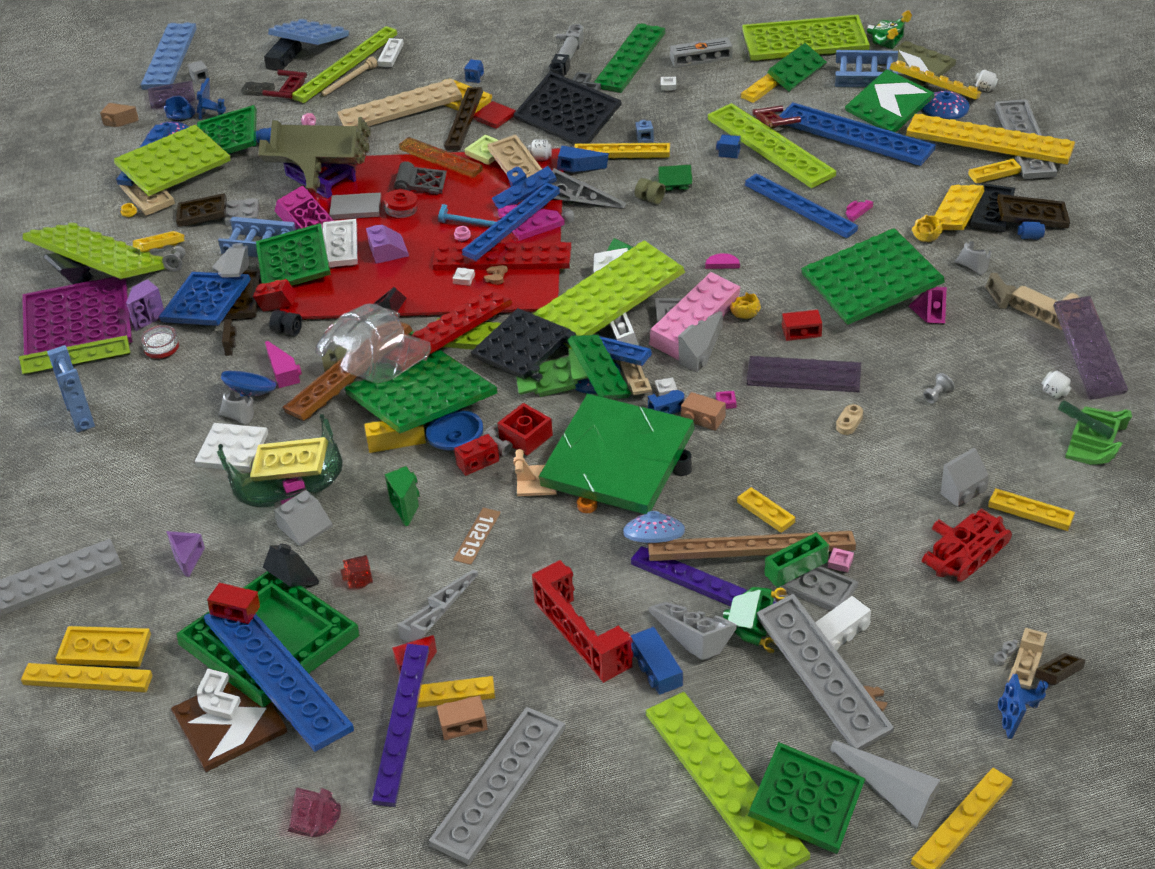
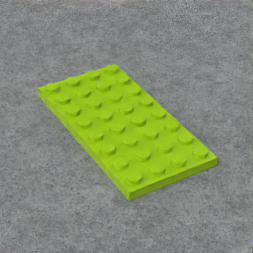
[742,15,870,61]
[23,222,166,279]
[533,240,685,349]

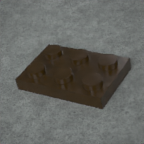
[176,193,227,227]

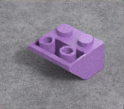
[126,279,164,331]

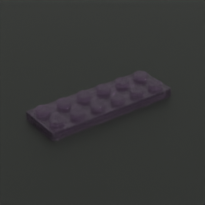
[1053,296,1128,400]
[747,356,861,392]

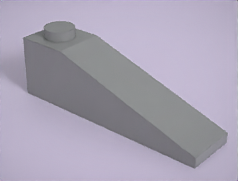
[678,311,723,372]
[649,602,736,660]

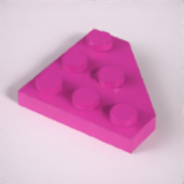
[498,205,565,241]

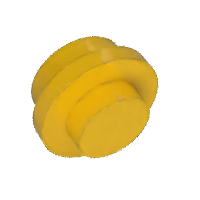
[120,203,137,218]

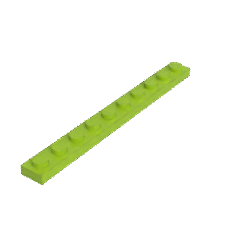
[292,26,397,103]

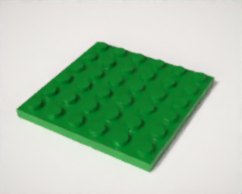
[801,228,945,325]
[345,350,498,434]

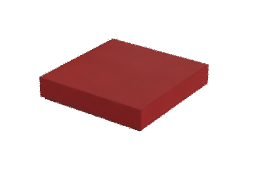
[473,101,516,129]

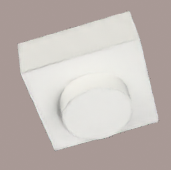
[661,77,676,91]
[453,268,475,286]
[655,377,677,396]

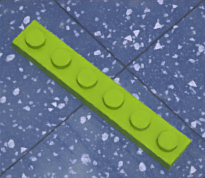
[19,335,131,374]

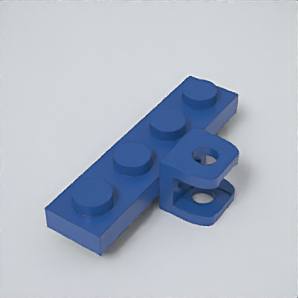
[492,166,557,209]

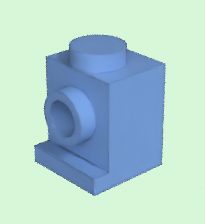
[635,120,654,143]

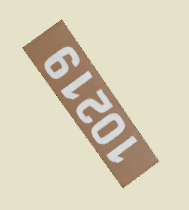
[453,508,501,565]

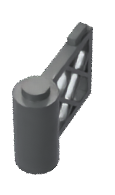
[394,162,447,194]

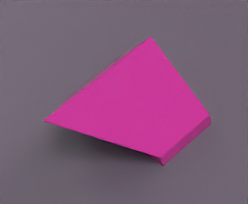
[908,287,947,323]

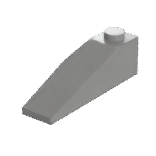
[212,243,249,277]

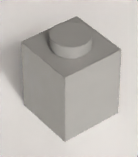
[188,60,209,85]

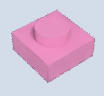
[828,548,854,573]

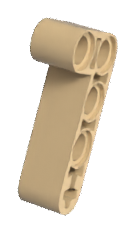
[1009,286,1081,330]

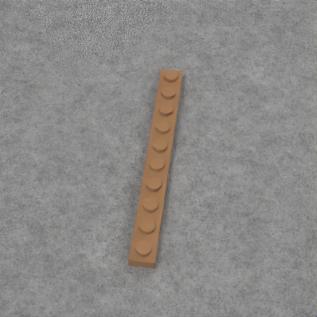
[648,531,856,561]

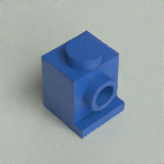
[464,59,484,83]

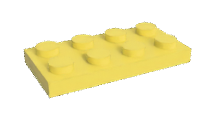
[250,437,329,481]

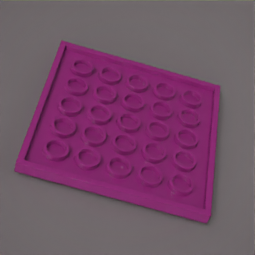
[22,277,133,355]

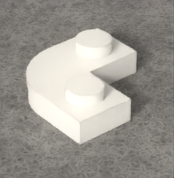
[197,669,241,720]

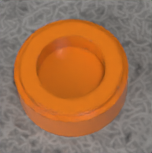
[577,497,597,513]

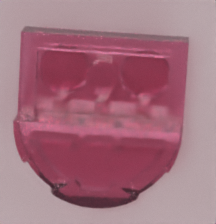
[288,788,341,837]

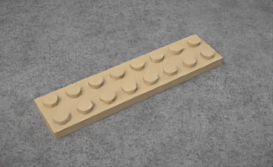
[337,79,462,127]

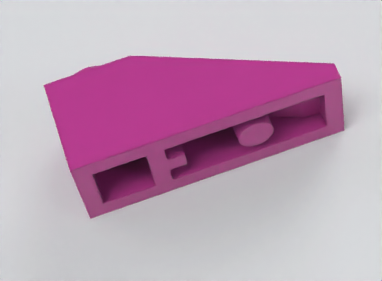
[265,341,302,388]

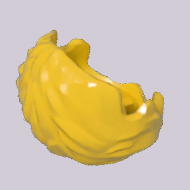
[912,215,943,242]
[730,292,761,319]

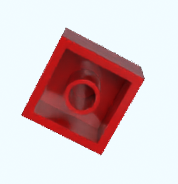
[497,403,553,456]

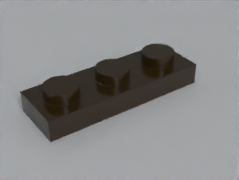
[1035,653,1085,685]

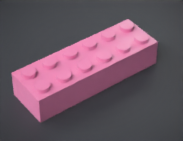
[649,272,740,360]

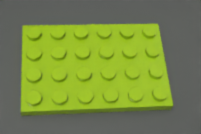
[114,125,231,196]

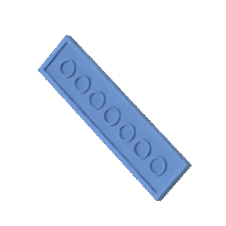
[141,22,197,90]

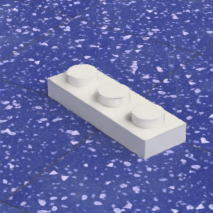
[377,38,404,68]

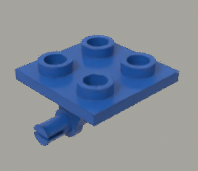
[196,78,226,120]
[998,674,1048,739]

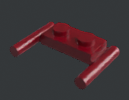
[262,70,307,99]
[752,105,801,128]

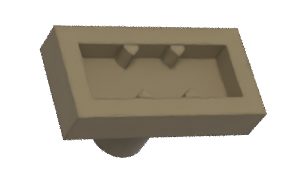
[985,273,1016,308]

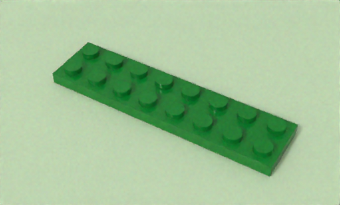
[594,23,665,93]

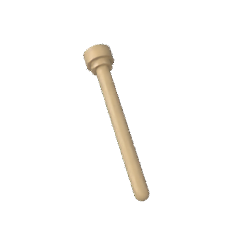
[321,56,378,96]

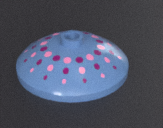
[624,511,685,543]

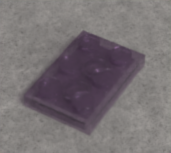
[148,80,196,109]

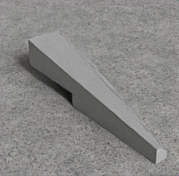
[552,168,627,208]
[397,570,478,643]
[830,740,940,829]

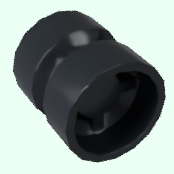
[269,310,302,336]

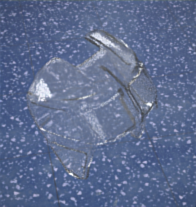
[315,304,431,383]

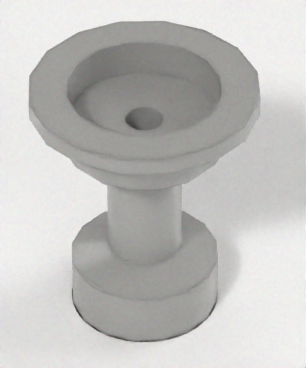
[162,246,186,272]
[923,373,955,404]
[482,426,513,456]

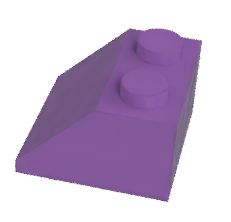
[366,225,409,264]

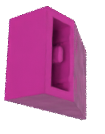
[274,186,334,230]

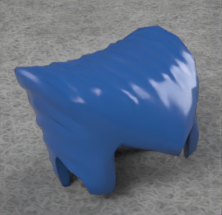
[164,96,195,120]

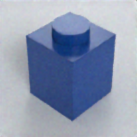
[716,134,741,159]

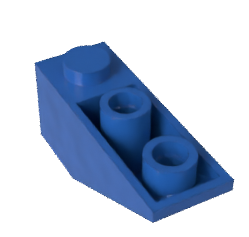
[557,145,609,172]

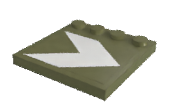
[877,41,956,88]

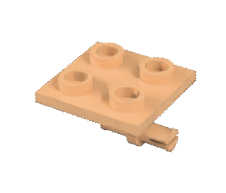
[513,449,557,496]

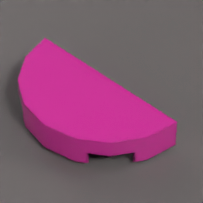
[846,200,873,222]
[705,253,740,269]

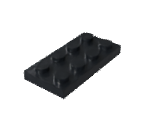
[971,183,1016,232]

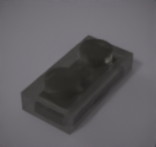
[242,81,275,96]

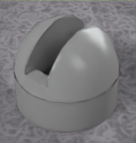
[561,208,575,223]

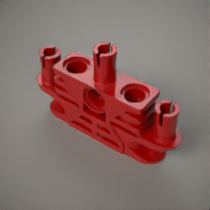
[922,509,1012,582]

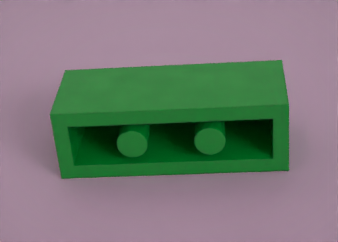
[765,532,829,588]

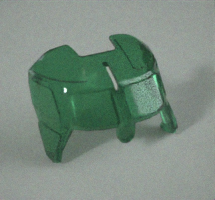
[216,414,343,508]

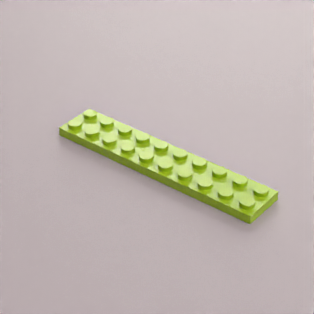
[708,103,836,188]
[646,692,810,869]

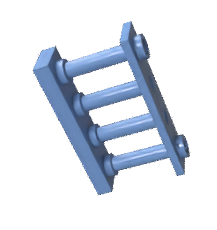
[835,50,898,87]
[218,217,296,257]
[47,345,95,433]

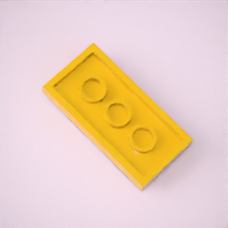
[934,185,984,230]
[55,626,151,667]

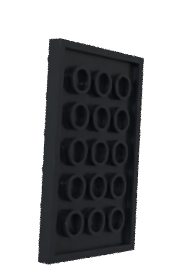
[513,71,622,144]

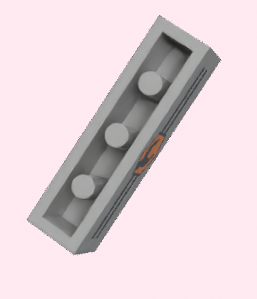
[670,37,732,68]

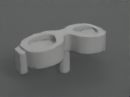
[994,639,1018,666]

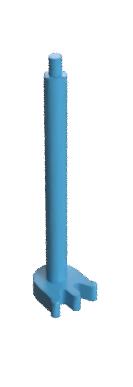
[438,204,496,227]

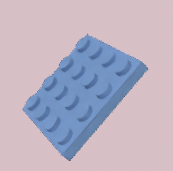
[268,19,349,45]

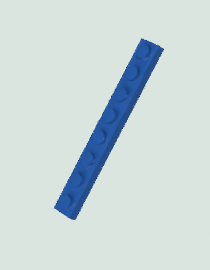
[745,173,858,238]
[462,182,560,261]

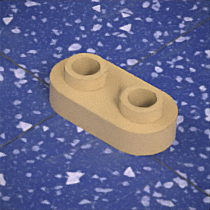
[836,404,863,435]

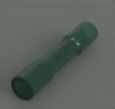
[1058,400,1114,439]

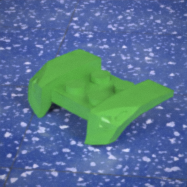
[517,349,588,397]
[1065,406,1132,465]

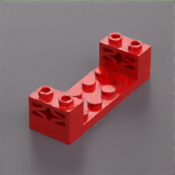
[532,560,633,683]

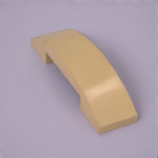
[620,361,652,395]
[1008,628,1047,690]

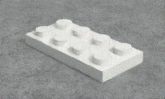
[323,219,358,268]

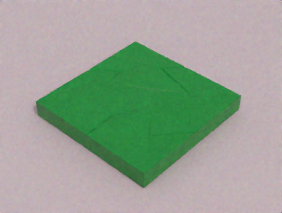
[538,393,695,514]
[176,571,359,708]

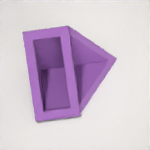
[166,531,205,577]

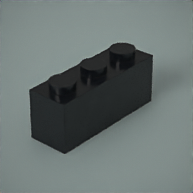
[264,37,302,71]

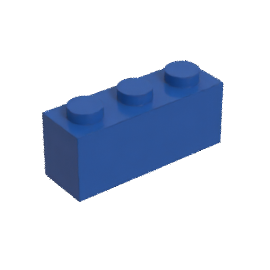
[630,627,683,695]

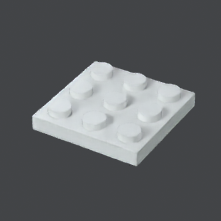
[195,423,268,472]

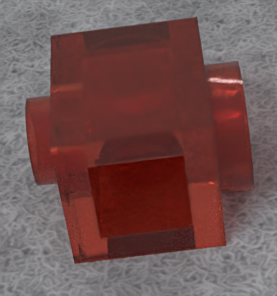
[340,555,373,589]

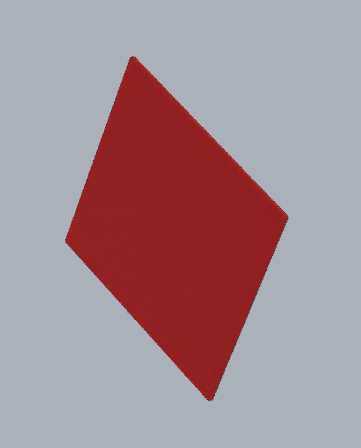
[280,148,564,320]

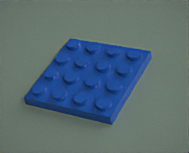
[159,272,251,326]

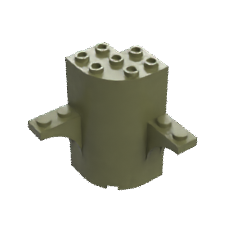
[259,117,371,193]

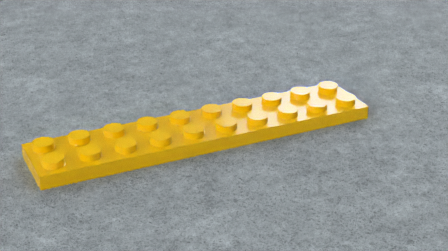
[906,114,1075,165]

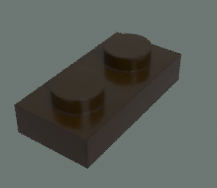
[222,319,237,356]

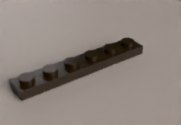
[444,87,483,151]

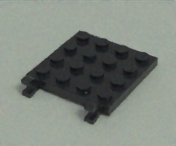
[471,308,576,382]

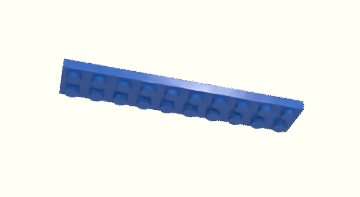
[779,102,936,166]
[204,613,354,752]

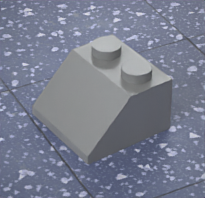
[941,448,989,507]
[274,490,333,547]

